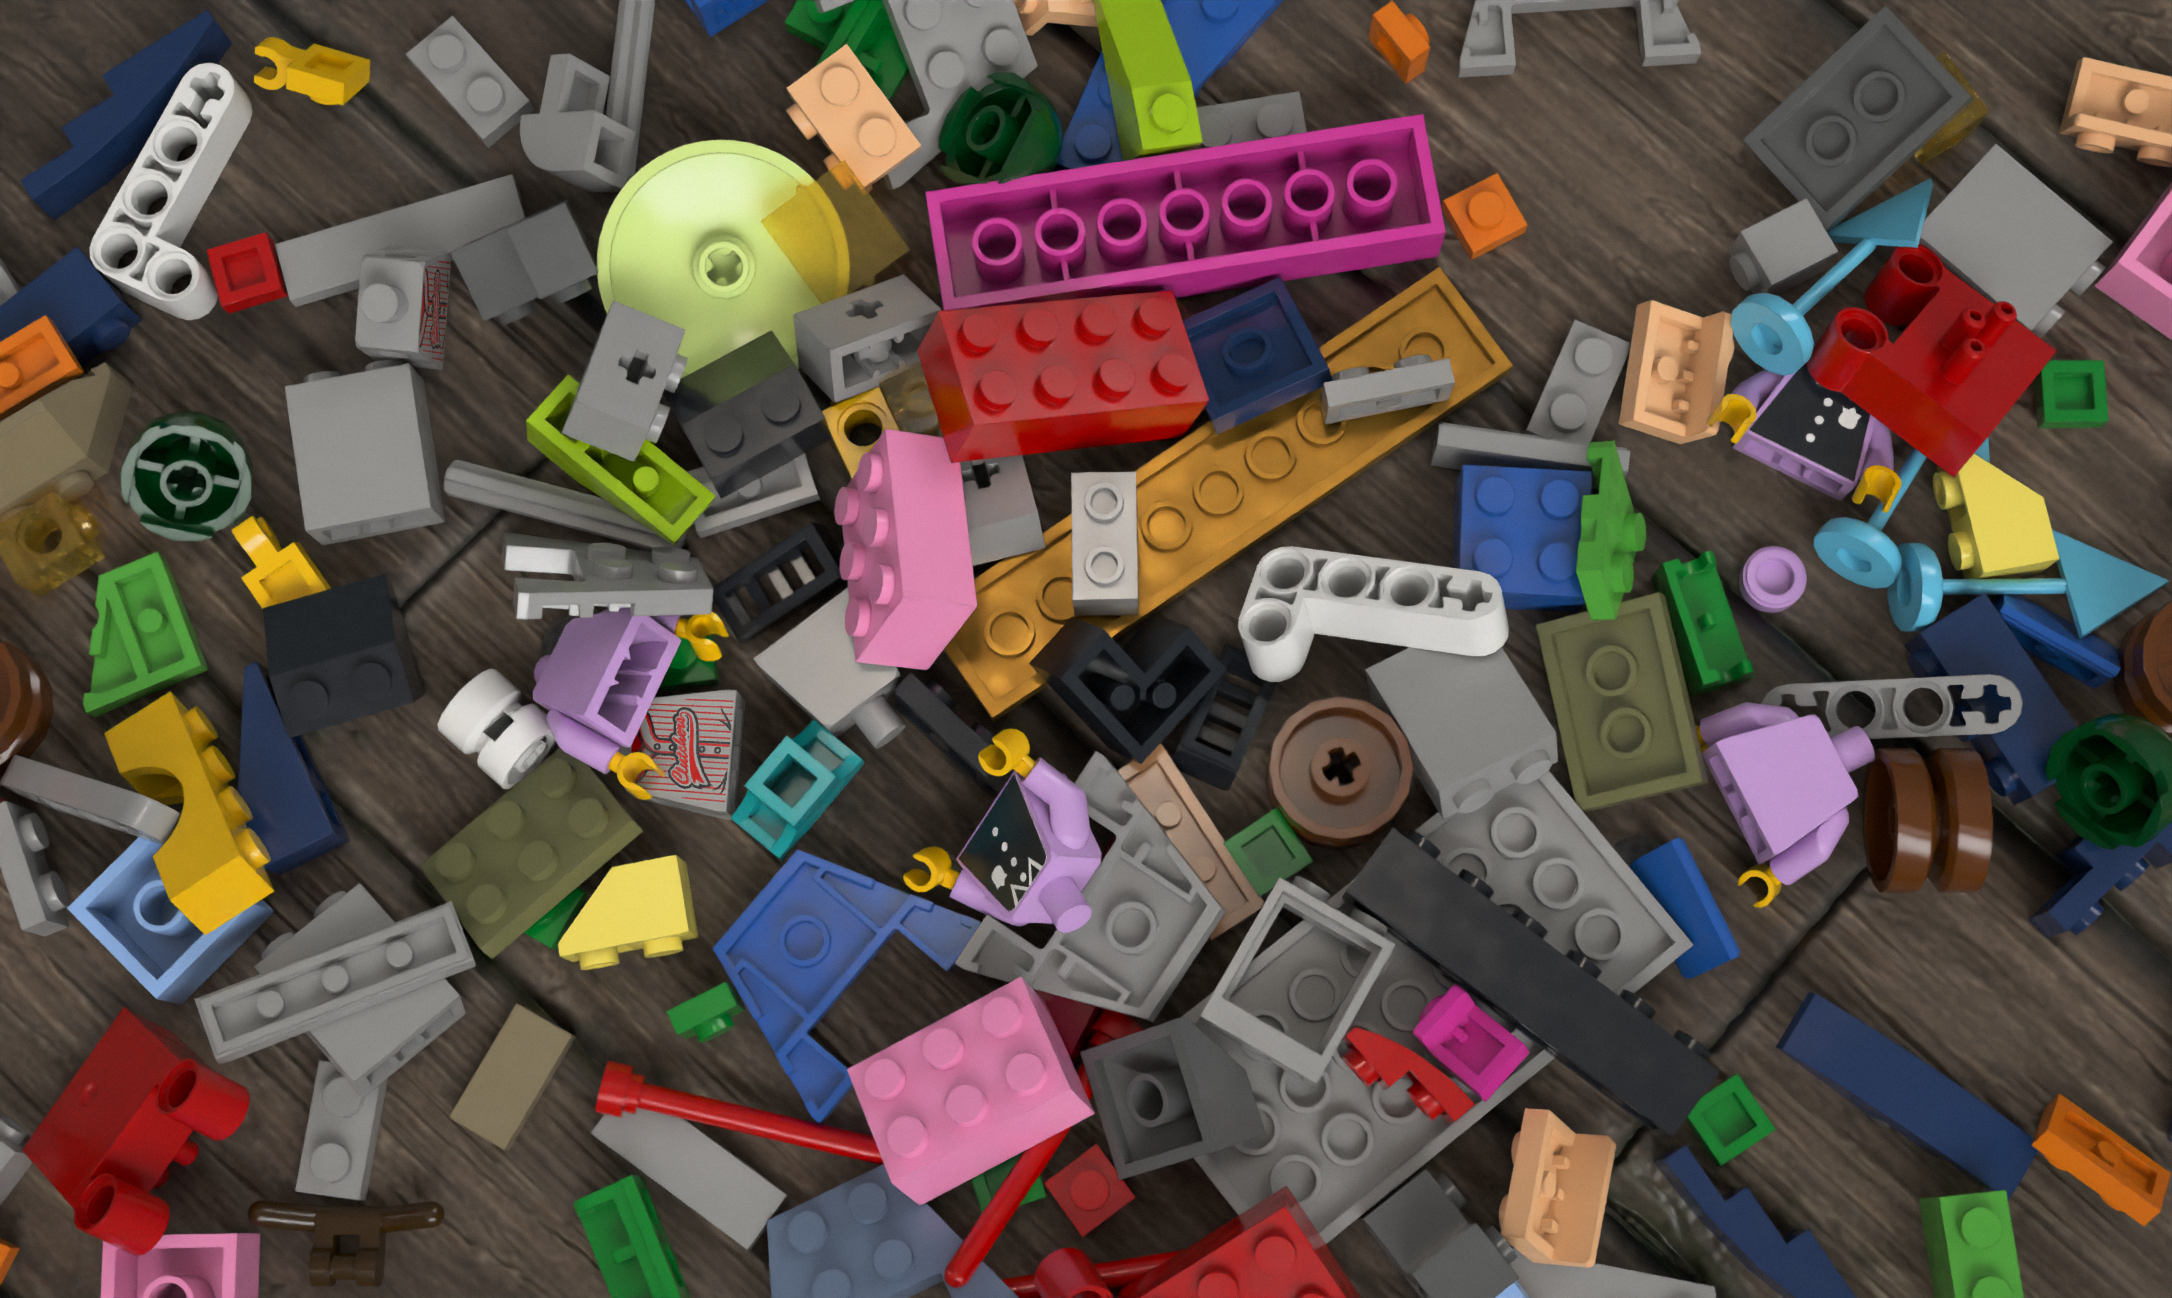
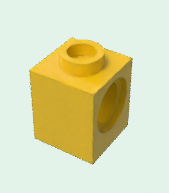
[822,387,900,479]

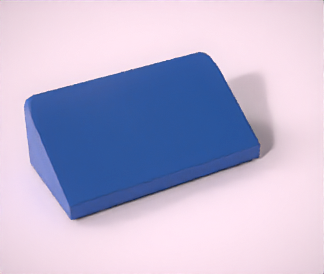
[1993,594,2121,689]
[1629,837,1741,979]

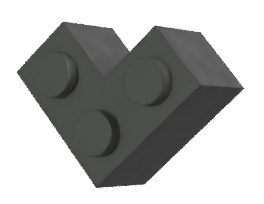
[450,199,599,326]
[1359,1169,1519,1298]

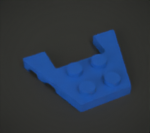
[712,849,981,1124]

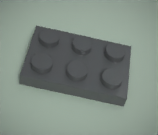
[1743,6,1974,231]

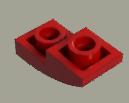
[1341,1027,1475,1124]

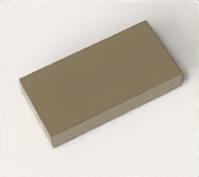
[449,1003,576,1151]

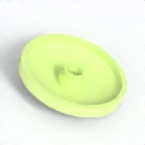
[597,140,850,378]

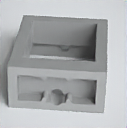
[1199,876,1396,1087]

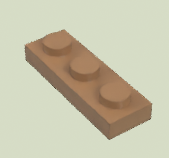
[1117,743,1265,942]

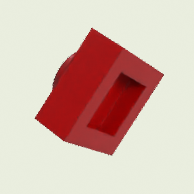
[206,232,288,314]
[1044,1144,1136,1237]

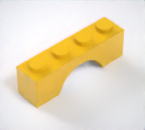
[104,691,274,936]

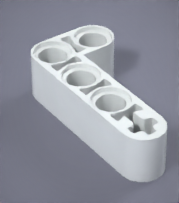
[89,63,253,320]
[1238,546,1509,682]

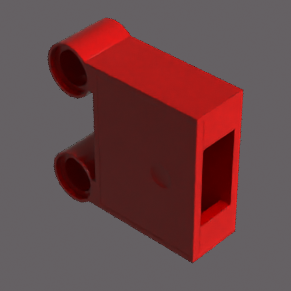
[1806,244,2057,477]
[22,1007,250,1256]

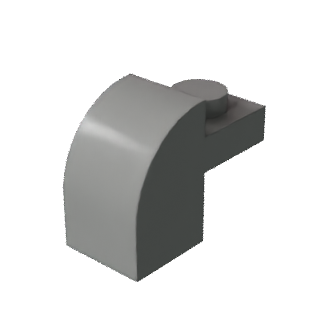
[520,53,636,192]

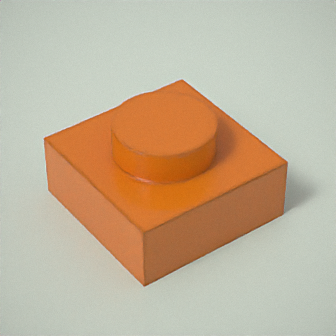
[1368,1,1430,84]
[1441,173,1528,260]

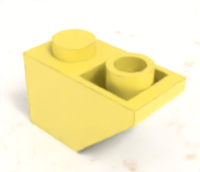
[1933,454,2059,579]
[558,855,699,970]

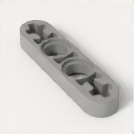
[1761,674,2023,739]
[0,755,181,845]

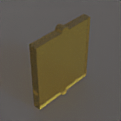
[760,160,910,304]

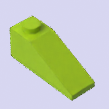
[1093,0,1203,161]
[526,374,716,545]

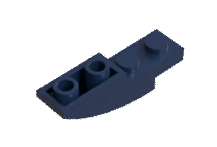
[2029,822,2172,938]

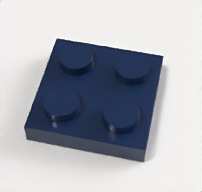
[1183,277,1332,434]

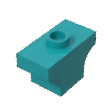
[730,719,865,861]

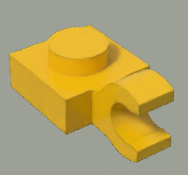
[254,37,370,105]
[231,516,331,609]

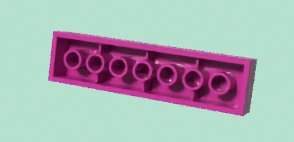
[925,114,1446,310]

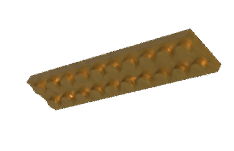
[944,267,1513,722]

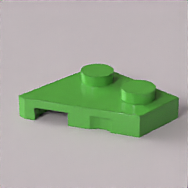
[1576,441,1646,620]
[83,551,209,717]

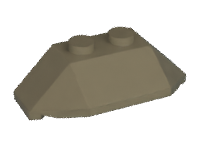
[0,362,132,538]

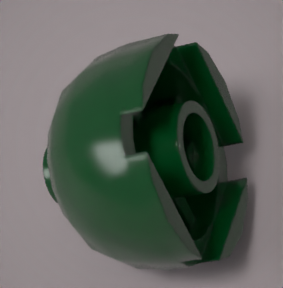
[938,72,1063,186]
[121,411,253,541]
[2046,713,2172,850]

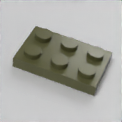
[1536,592,1709,813]
[419,748,643,959]

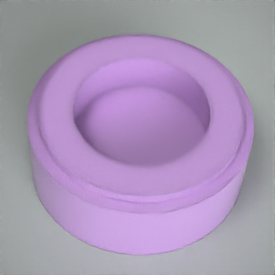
[1738,546,1807,613]

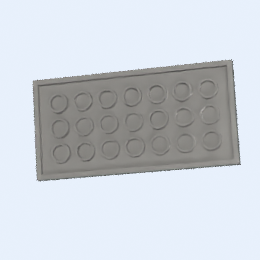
[1182,771,1694,1244]

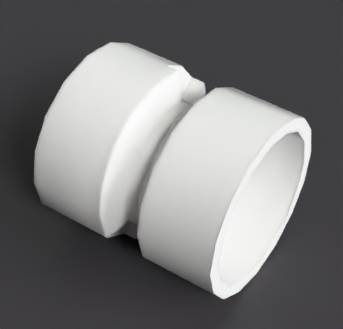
[438,668,557,789]

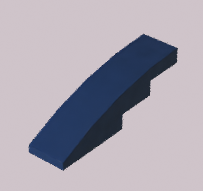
[20,10,232,220]
[1776,992,2038,1200]
[1653,1145,1856,1298]

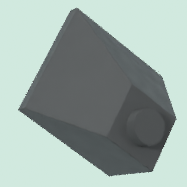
[1080,1017,1266,1180]

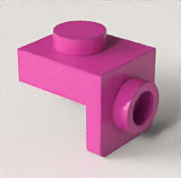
[1413,984,1529,1102]

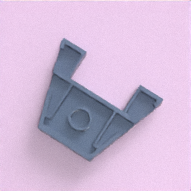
[767,1164,1019,1298]

